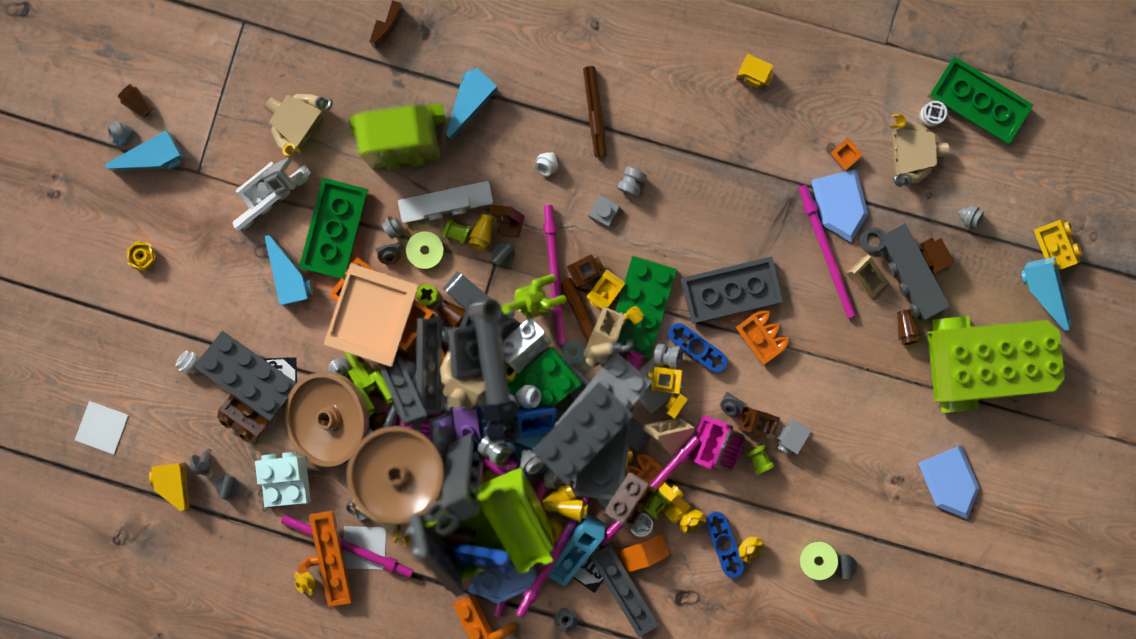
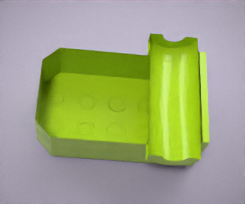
[349,103,446,170]
[927,316,1065,413]
[421,468,553,580]

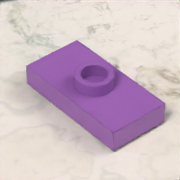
[453,406,482,442]

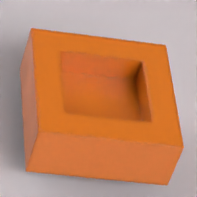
[829,138,863,171]

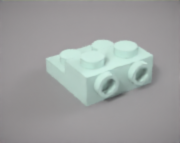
[255,452,311,507]

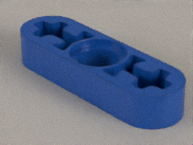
[668,323,727,372]
[706,511,744,578]

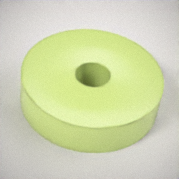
[406,232,444,269]
[800,542,839,580]

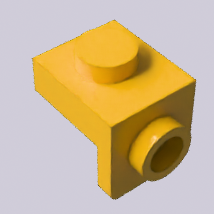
[587,270,626,309]
[658,482,691,524]

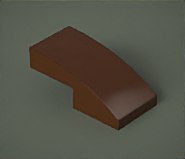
[369,0,403,48]

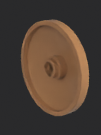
[285,372,369,467]
[347,426,444,524]

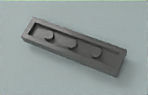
[416,318,442,414]
[376,350,427,427]
[590,544,659,637]

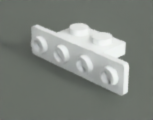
[233,162,311,231]
[398,181,493,223]

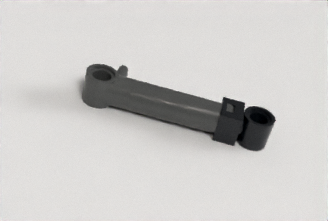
[469,299,520,444]

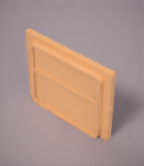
[324,263,419,367]

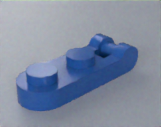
[451,544,516,575]

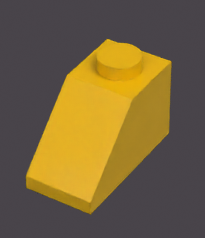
[149,462,190,511]

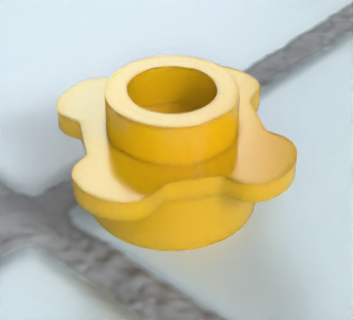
[294,572,316,596]

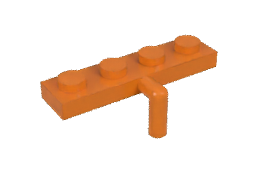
[298,510,353,607]
[452,594,517,639]

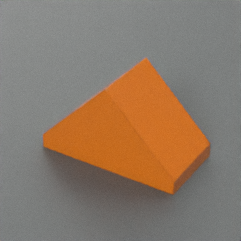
[618,533,670,572]

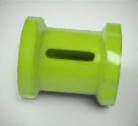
[442,218,471,246]
[416,284,439,306]
[745,444,774,475]
[645,489,672,519]

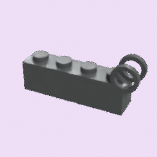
[860,223,950,321]
[425,433,484,536]

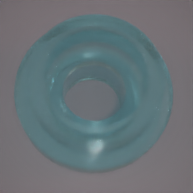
[561,340,585,364]

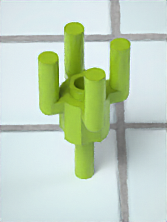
[502,274,566,319]
[343,351,393,417]

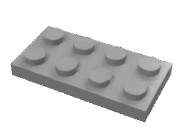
[555,353,652,426]

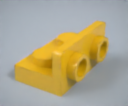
[1034,218,1083,270]

